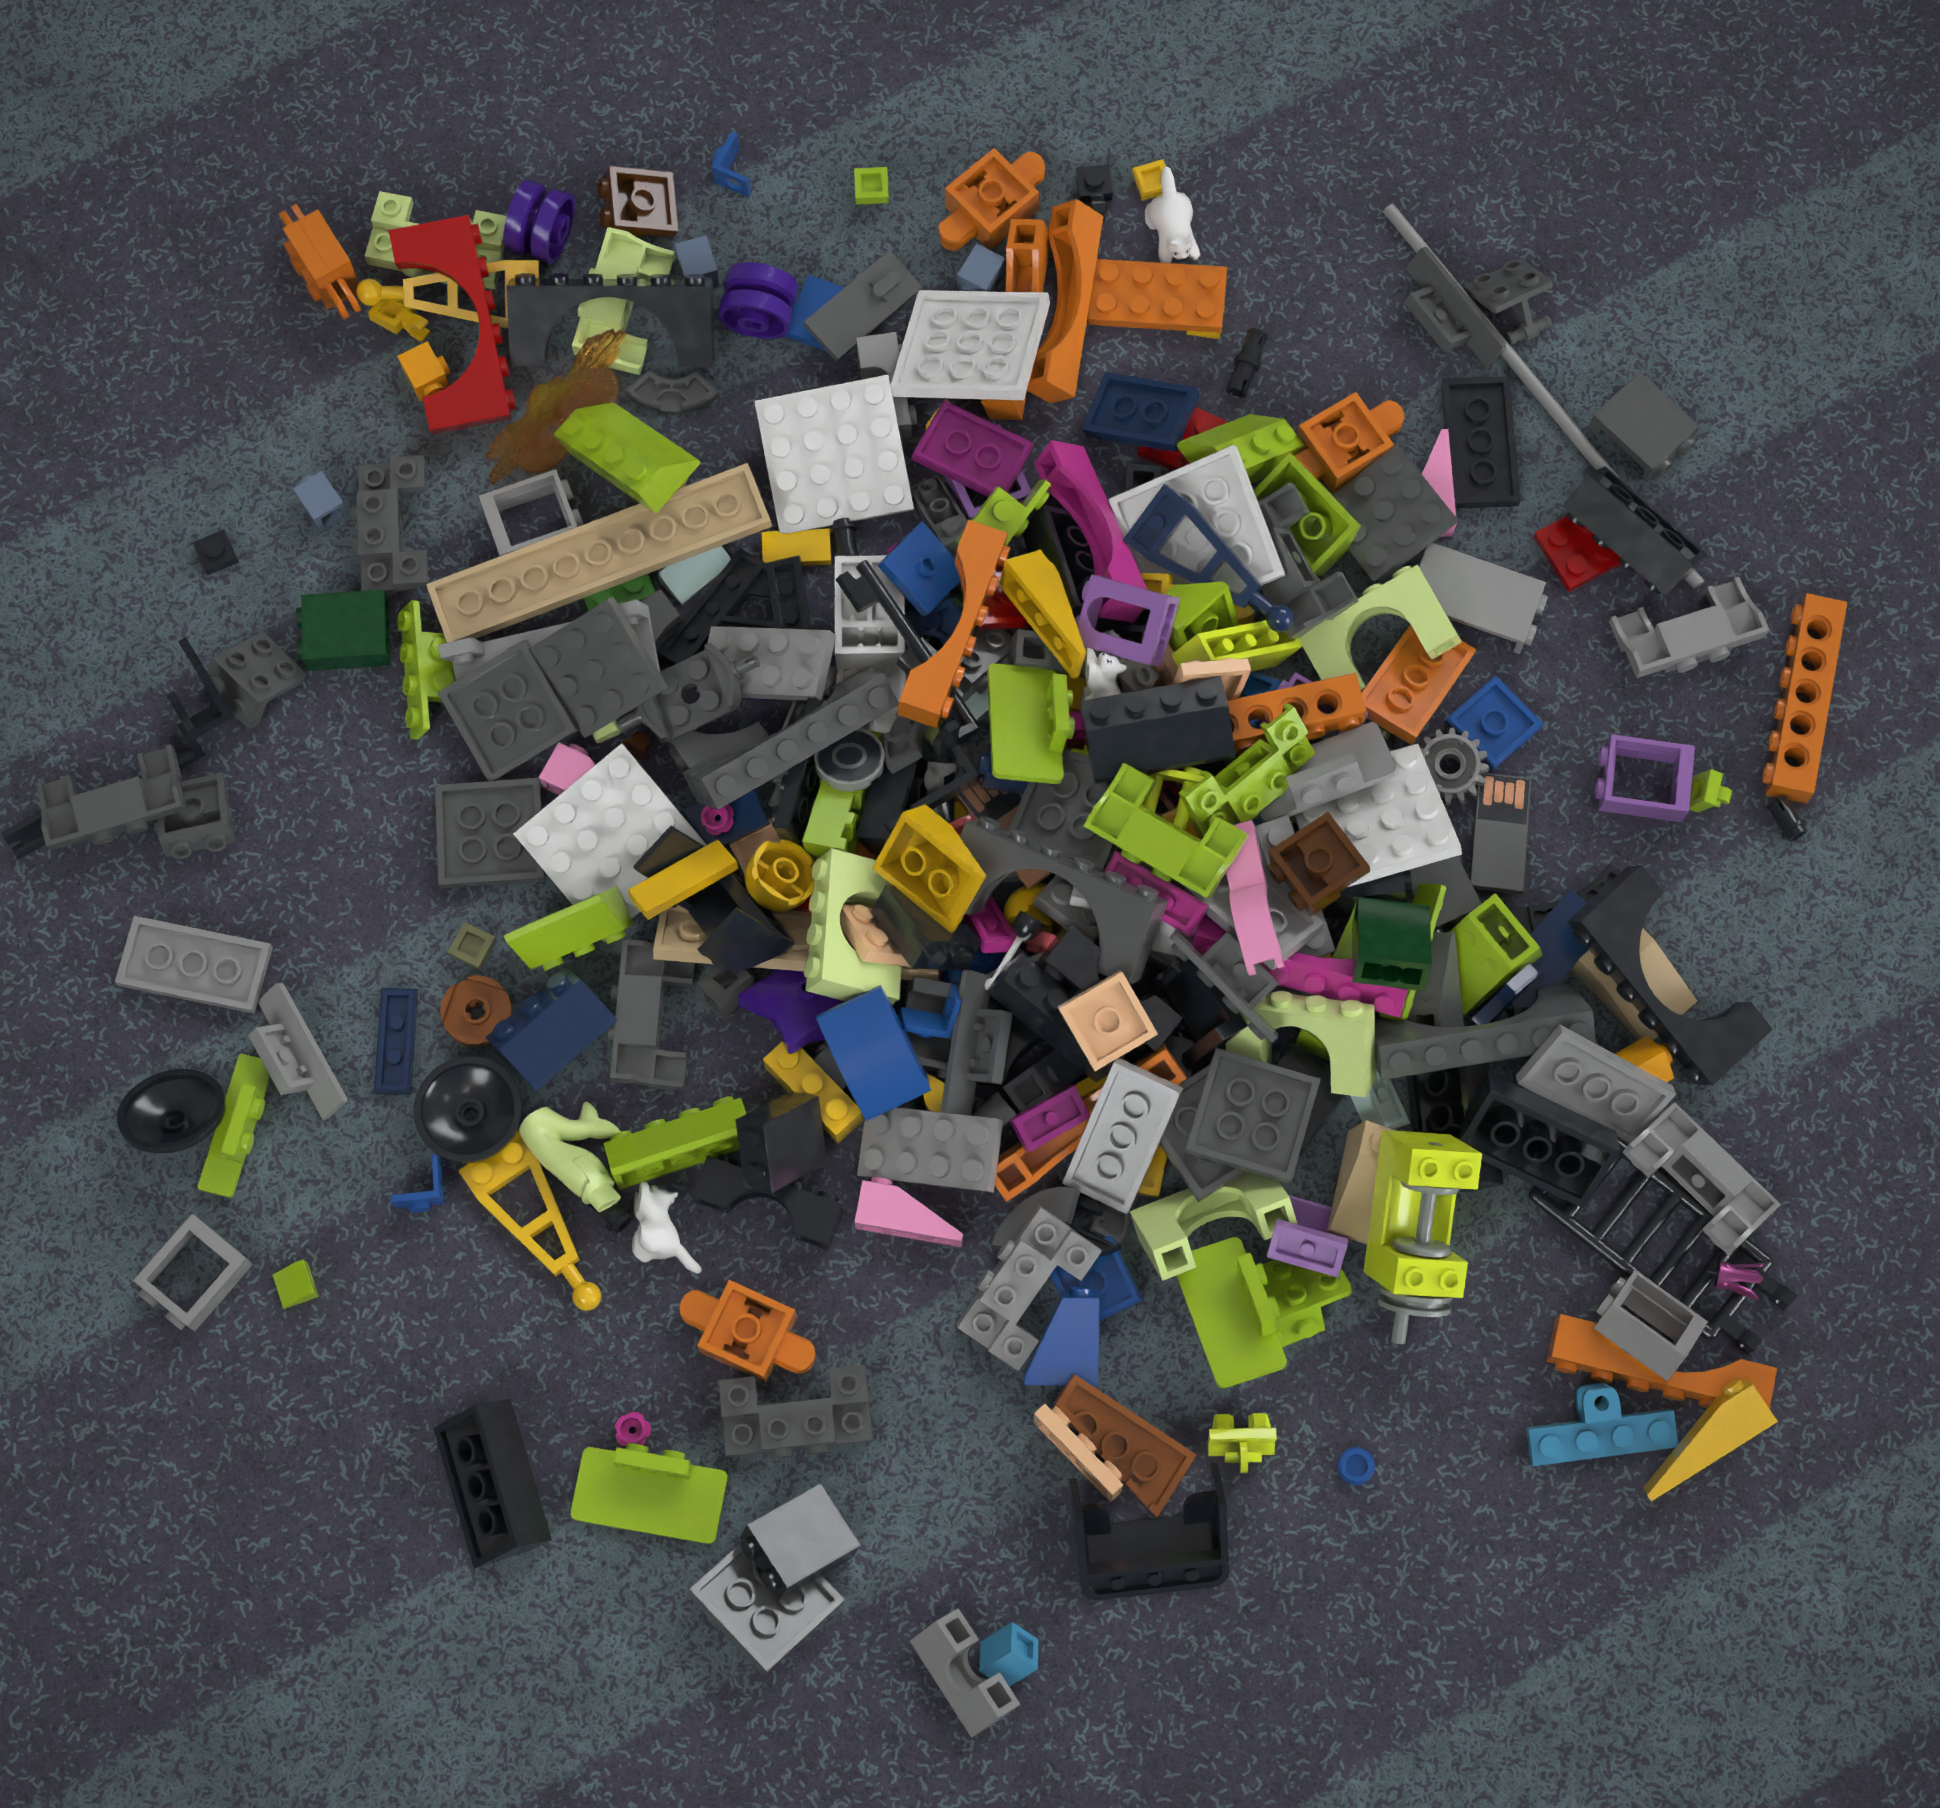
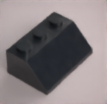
[856,743,933,856]

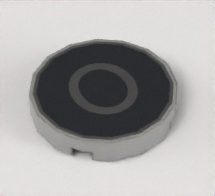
[814,728,885,792]

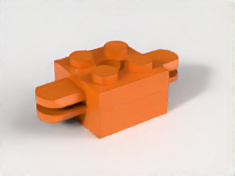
[938,148,1045,251]
[278,204,361,320]
[1294,392,1404,494]
[680,1280,816,1383]

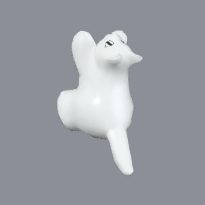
[1145,166,1200,263]
[1082,648,1126,701]
[632,1182,702,1274]

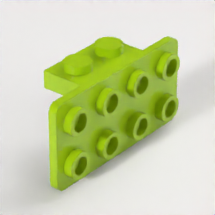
[987,663,1075,784]
[1176,1237,1287,1389]
[1262,1259,1352,1347]
[570,1443,728,1544]

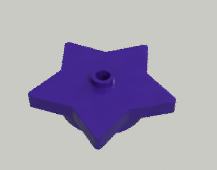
[738,969,846,1054]

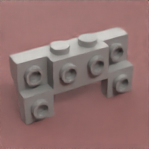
[1609,577,1769,678]
[1622,1102,1781,1256]
[956,1205,1102,1371]

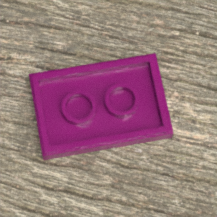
[912,400,1034,497]

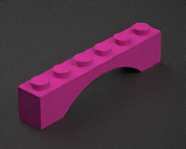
[1034,440,1147,623]
[1193,914,1408,1018]

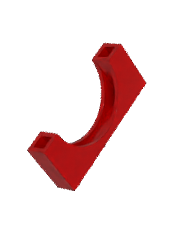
[388,215,516,435]

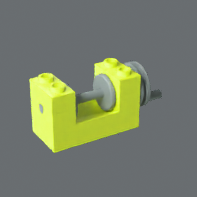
[1363,1130,1482,1344]

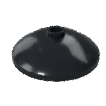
[414,1056,523,1163]
[117,1069,226,1154]

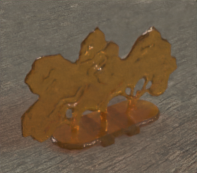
[486,329,626,485]

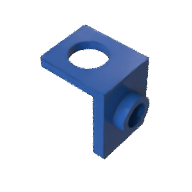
[711,132,751,197]
[899,984,961,1039]
[391,1155,445,1213]

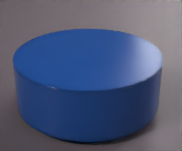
[1337,1447,1375,1486]

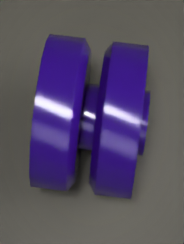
[503,179,575,265]
[717,262,799,339]

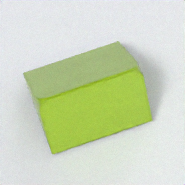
[273,1259,319,1309]

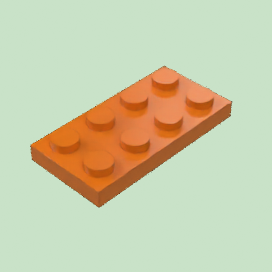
[1088,259,1227,333]
[1362,624,1476,745]

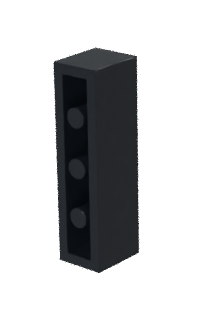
[986,953,1127,1083]

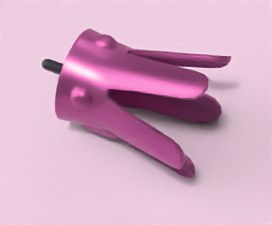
[1706,1260,1764,1301]

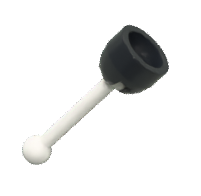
[985,910,1045,990]

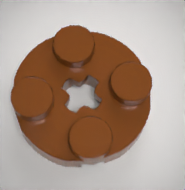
[440,975,513,1048]

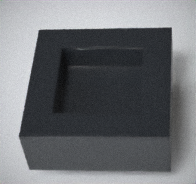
[193,529,239,576]

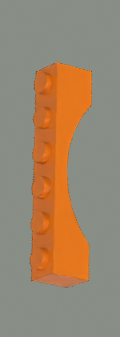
[1027,199,1103,403]
[981,219,1051,420]
[897,519,1011,728]
[995,1043,1186,1202]
[1546,1314,1777,1409]

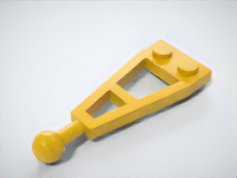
[356,260,539,328]
[458,1130,601,1311]

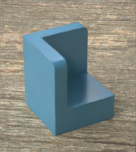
[979,1622,1039,1687]

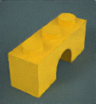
[763,1041,864,1144]

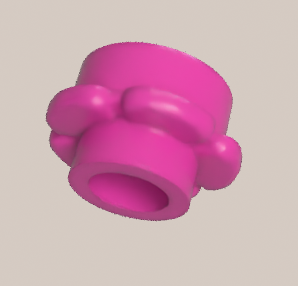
[701,804,734,835]
[615,1412,651,1446]

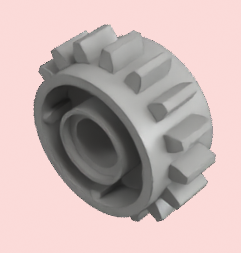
[1420,728,1489,805]

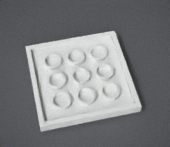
[890,290,1050,400]
[755,375,914,533]
[1108,445,1285,594]
[513,743,707,942]
[1293,744,1462,887]

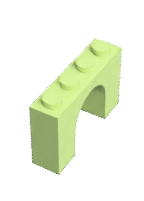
[1299,564,1462,693]
[804,848,902,1005]
[1226,991,1376,1097]
[1129,1171,1298,1281]

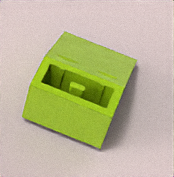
[1450,893,1543,1018]

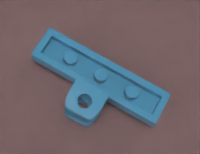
[1526,1382,1678,1466]

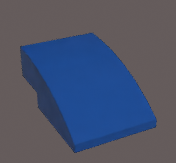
[816,985,931,1121]

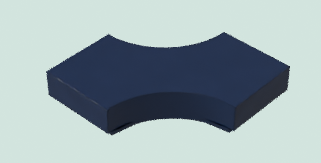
[905,597,963,644]
[1465,964,1538,1027]

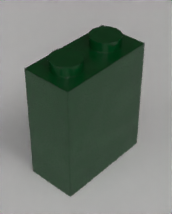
[296,589,391,671]
[1352,897,1432,991]

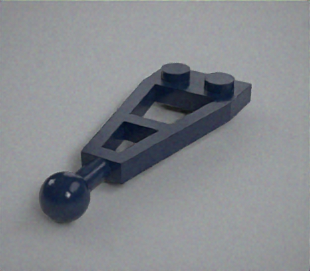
[1123,484,1294,632]

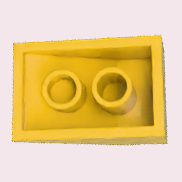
[872,804,986,933]

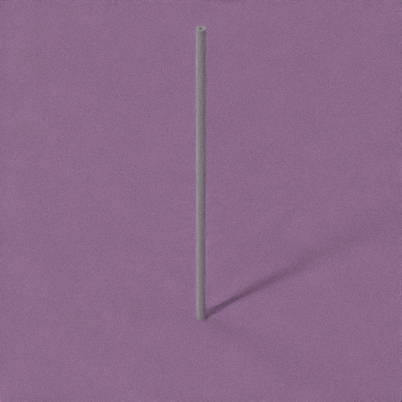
[1383,204,1705,590]

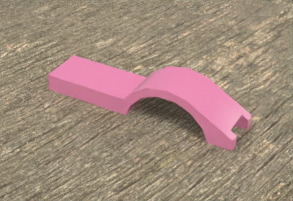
[1226,820,1285,976]

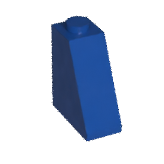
[1024,1286,1099,1386]

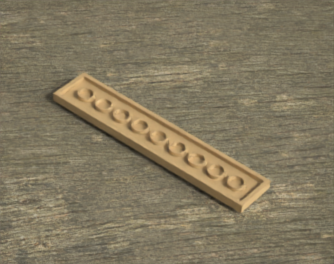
[426,463,772,643]

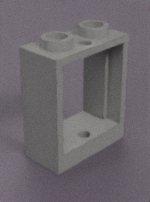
[479,469,583,556]
[133,1214,253,1332]
[1594,1270,1708,1381]

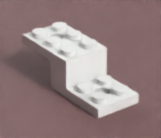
[835,555,906,738]

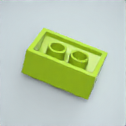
[1177,414,1304,483]
[1254,453,1361,575]
[1149,581,1240,652]
[503,886,634,971]

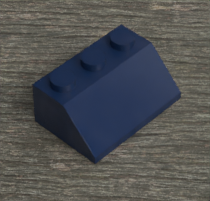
[485,967,617,1092]

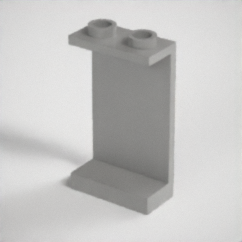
[1419,543,1548,654]

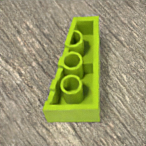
[802,728,883,865]

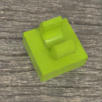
[854,167,889,205]
[1689,769,1732,812]

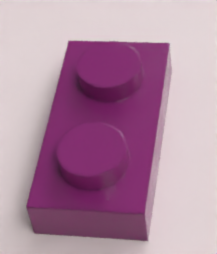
[1009,1085,1090,1152]

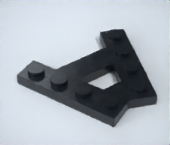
[657,548,812,665]

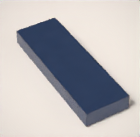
[374,988,418,1095]

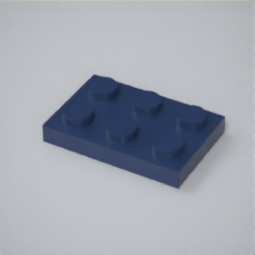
[1082,372,1200,452]

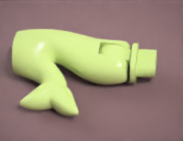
[519,1102,621,1212]

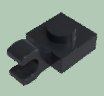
[1076,164,1113,222]

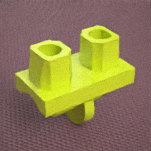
[1208,1413,1277,1473]

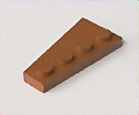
[1053,1373,1196,1517]

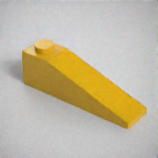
[999,550,1086,679]
[1643,1378,1778,1501]

